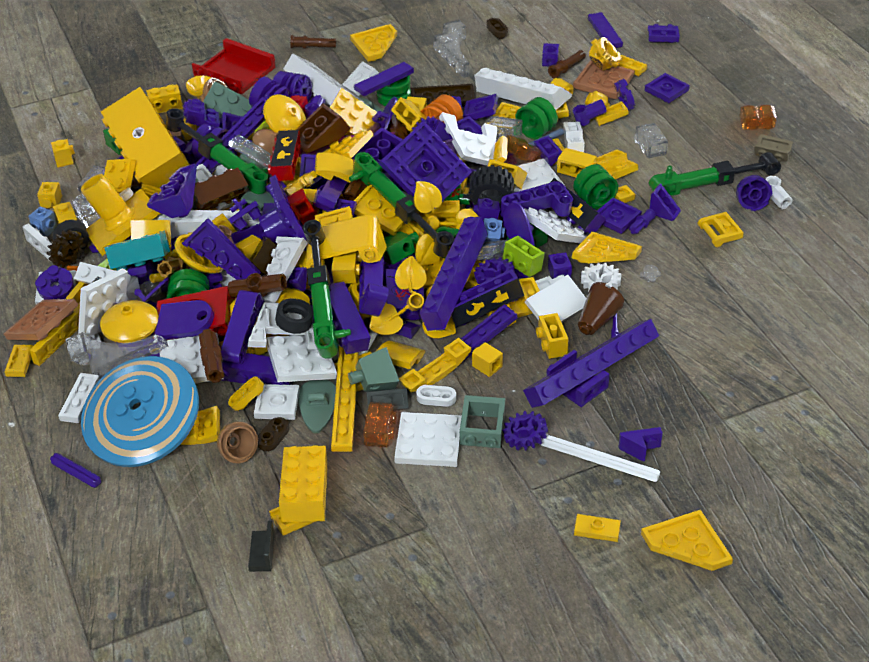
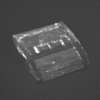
[476,240,508,260]

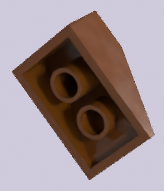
[296,103,350,154]

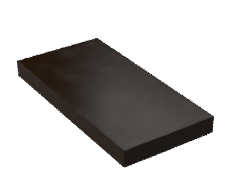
[411,84,476,107]

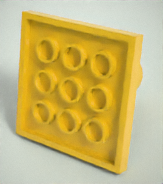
[81,174,161,256]

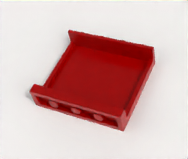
[192,38,276,94]

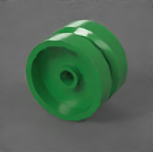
[376,75,411,106]
[515,97,558,139]
[573,164,618,209]
[166,269,210,299]

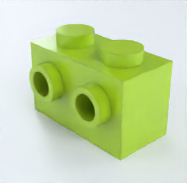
[502,235,545,277]

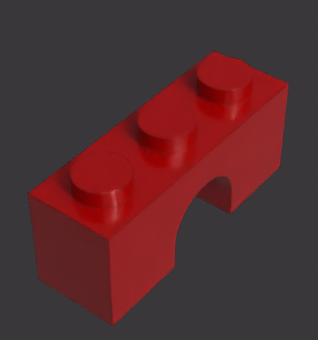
[287,188,318,225]

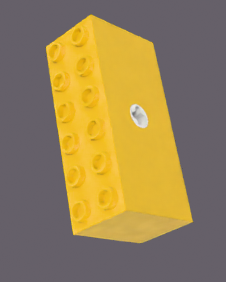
[100,87,190,188]

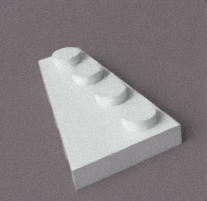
[263,236,308,303]

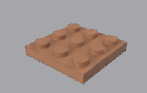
[573,60,635,99]
[3,299,78,341]

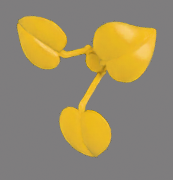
[414,181,478,266]
[369,256,456,339]

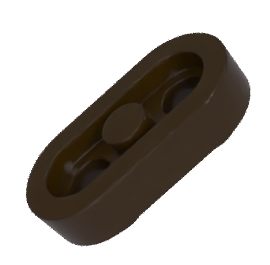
[487,18,508,39]
[257,417,289,451]

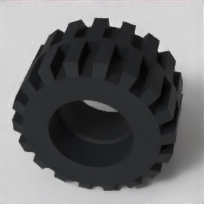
[469,165,514,207]

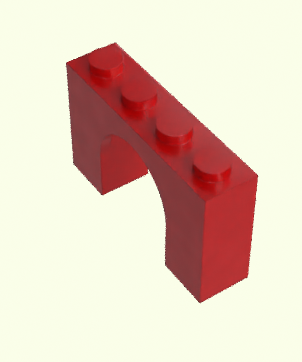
[153,286,235,341]

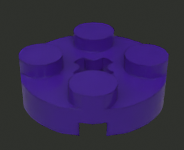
[614,78,635,111]
[35,265,74,300]

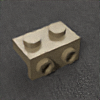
[755,134,793,162]

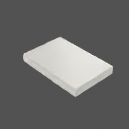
[525,275,586,322]

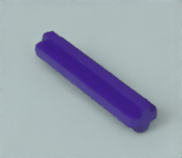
[50,453,101,488]

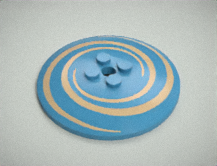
[81,356,199,467]

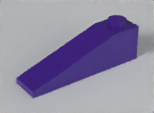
[147,163,197,218]

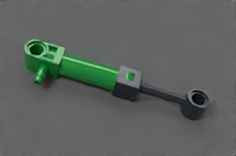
[166,108,268,194]
[349,152,454,257]
[649,152,781,196]
[303,220,351,359]

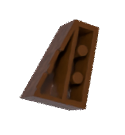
[193,168,248,210]

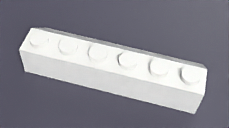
[283,53,364,107]
[474,68,572,110]
[152,210,263,238]

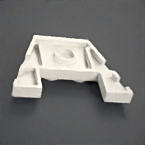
[439,112,497,165]
[248,303,326,350]

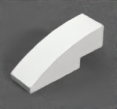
[563,122,584,153]

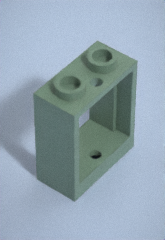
[459,395,505,448]

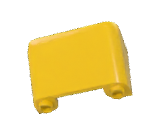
[305,214,387,269]

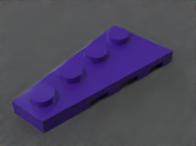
[182,218,261,280]

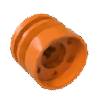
[421,95,463,127]

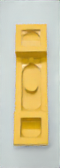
[399,338,471,392]

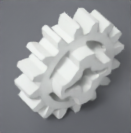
[581,263,621,292]

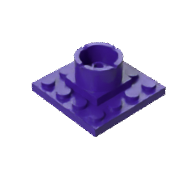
[378,121,472,209]
[258,175,306,251]

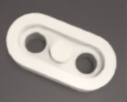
[416,385,456,407]

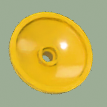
[263,94,306,133]
[174,234,224,274]
[100,300,159,343]

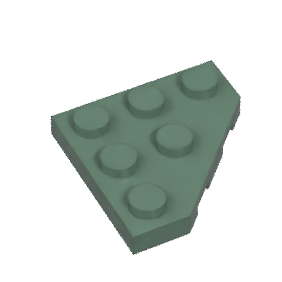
[203,81,252,118]

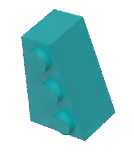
[104,230,171,271]

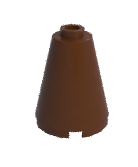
[578,282,624,335]

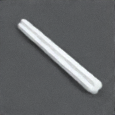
[540,434,660,482]

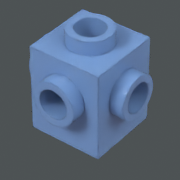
[29,206,57,237]
[483,218,505,248]

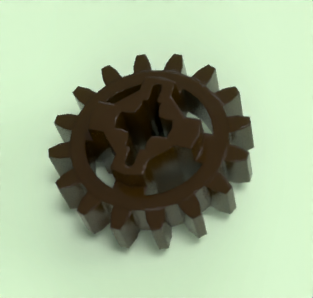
[47,230,85,268]

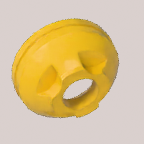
[186,76,211,99]

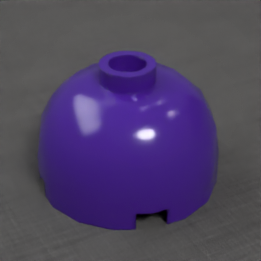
[736,175,772,211]

